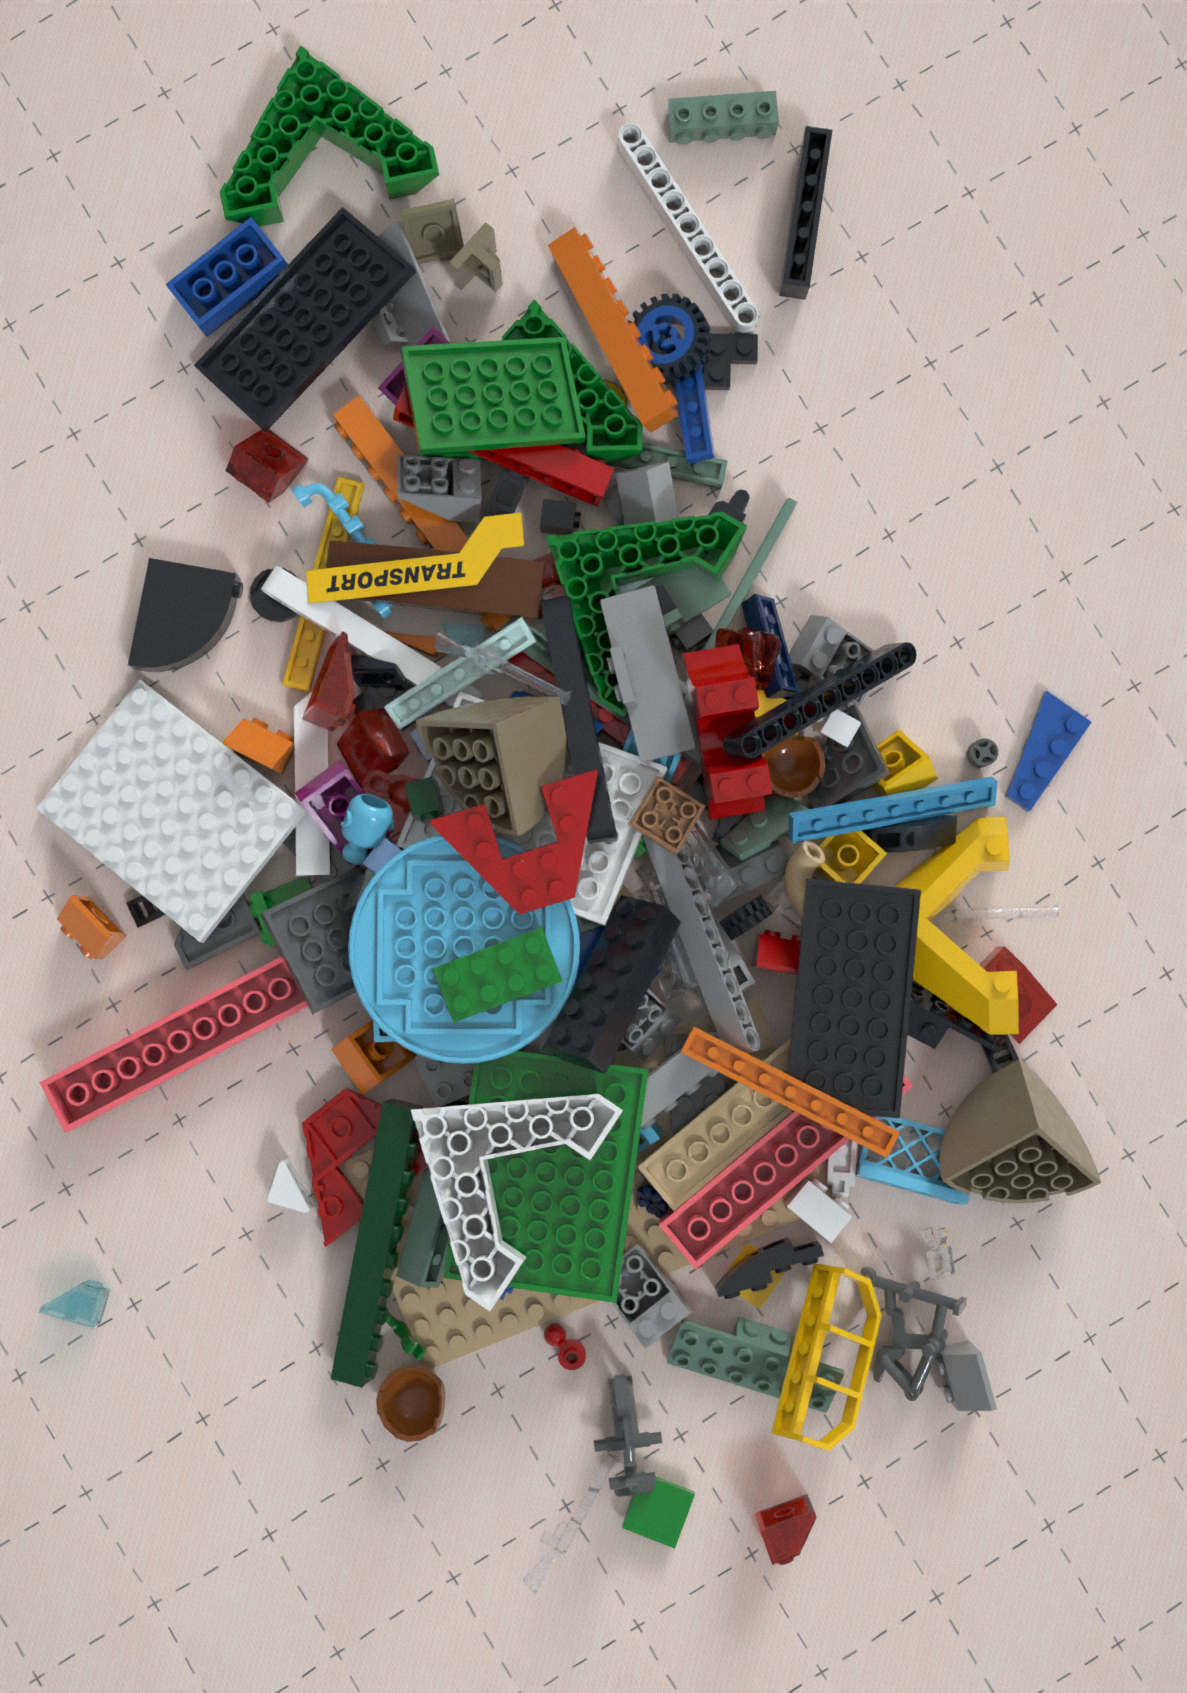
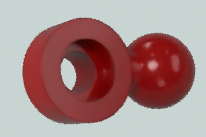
[544,1323,586,1370]

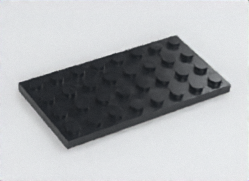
[194,207,416,433]
[785,879,921,1118]

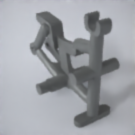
[861,1267,967,1401]
[594,1374,662,1497]

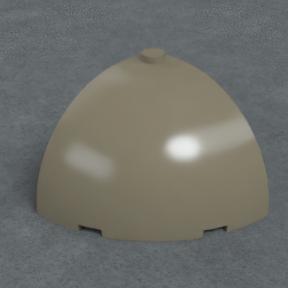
[415,697,567,836]
[940,1059,1102,1203]

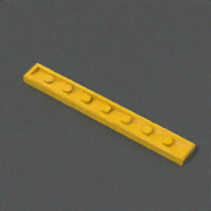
[282,476,365,693]

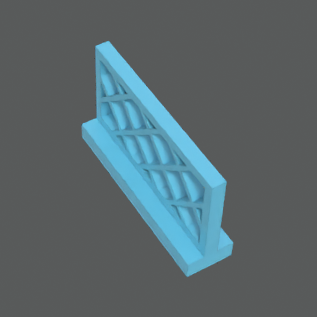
[856,1116,970,1205]

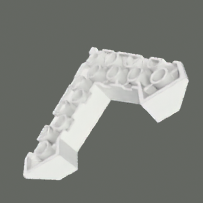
[411,1094,623,1312]

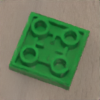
[622,1471,695,1549]

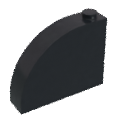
[128,558,243,672]

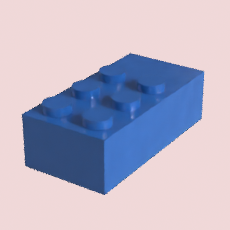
[165,217,288,337]

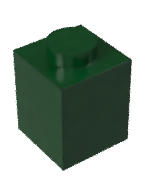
[405,777,445,823]

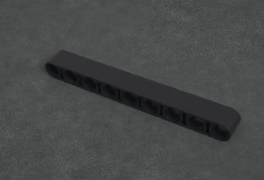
[541,595,617,844]
[723,642,917,759]

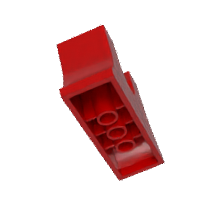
[682,644,773,820]

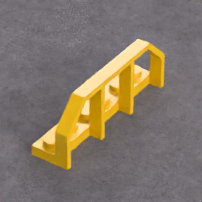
[771,1263,882,1451]

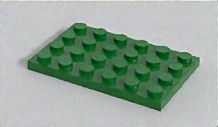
[400,337,586,455]

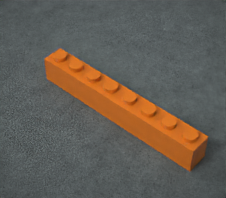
[548,227,679,433]

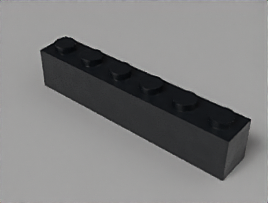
[779,126,833,300]

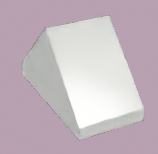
[267,1157,314,1213]

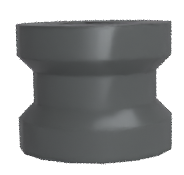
[966,739,998,768]

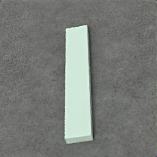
[384,617,538,730]

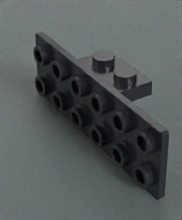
[908,981,1002,1053]

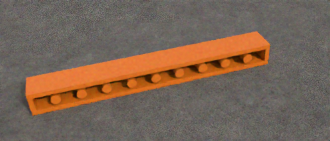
[333,395,521,633]

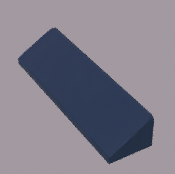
[742,594,799,699]

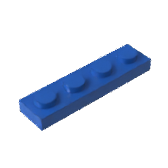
[675,361,715,464]

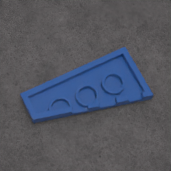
[1005,691,1092,812]

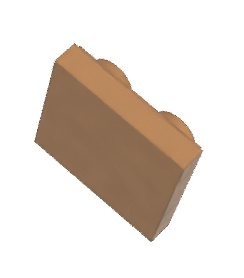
[627,776,705,855]

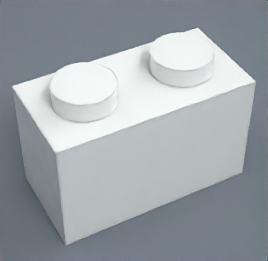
[784,1177,852,1243]

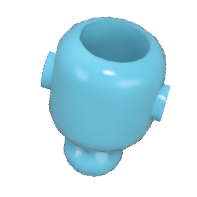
[341,794,394,865]

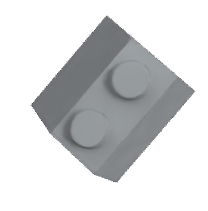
[935,1340,997,1411]

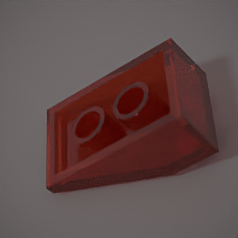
[302,631,356,732]
[979,946,1058,1044]

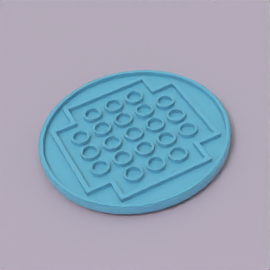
[348,835,580,1064]

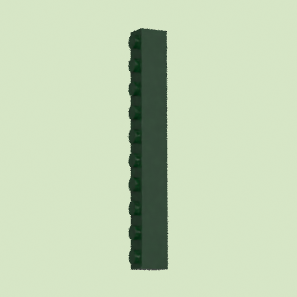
[331,1098,424,1388]

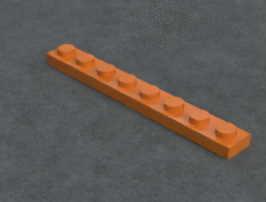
[680,1026,900,1158]

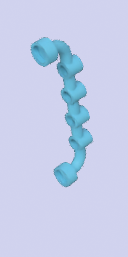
[291,483,393,619]

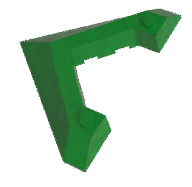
[220,45,439,227]
[422,299,643,465]
[546,512,747,718]

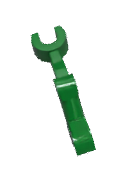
[386,1304,426,1360]

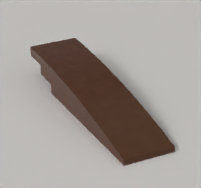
[326,540,545,620]

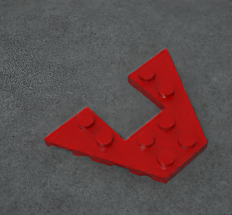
[429,769,598,915]
[302,1088,428,1247]

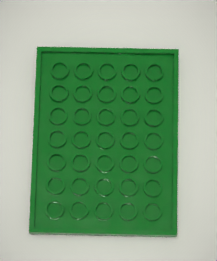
[443,1050,649,1303]

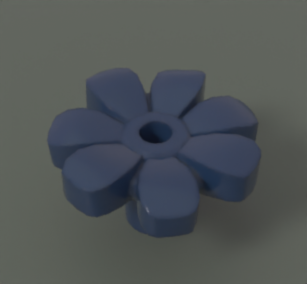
[636,1184,668,1218]

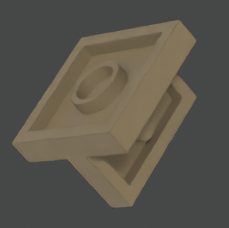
[400,199,464,264]
[449,222,503,292]

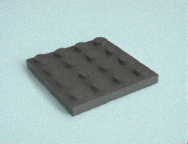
[260,866,364,1015]

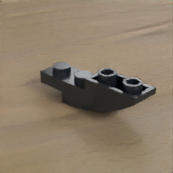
[480,467,529,522]
[861,815,957,853]
[715,1237,824,1299]

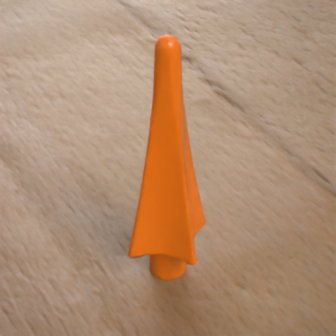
[382,630,450,659]

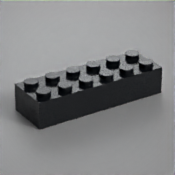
[544,895,681,1074]

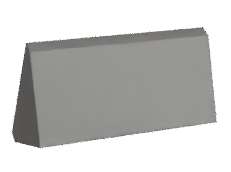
[614,461,679,525]

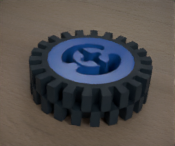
[629,293,712,385]

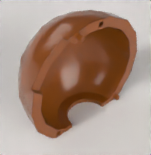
[762,736,826,798]
[376,1365,446,1442]

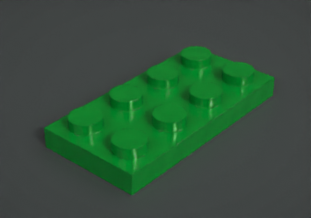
[433,927,562,1023]

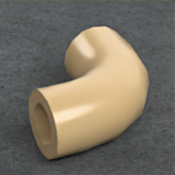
[784,841,825,918]

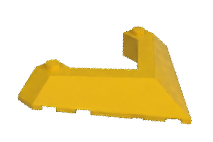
[894,817,1019,1035]

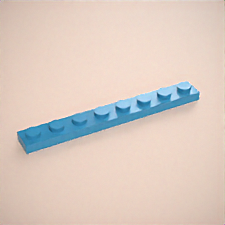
[788,777,998,843]

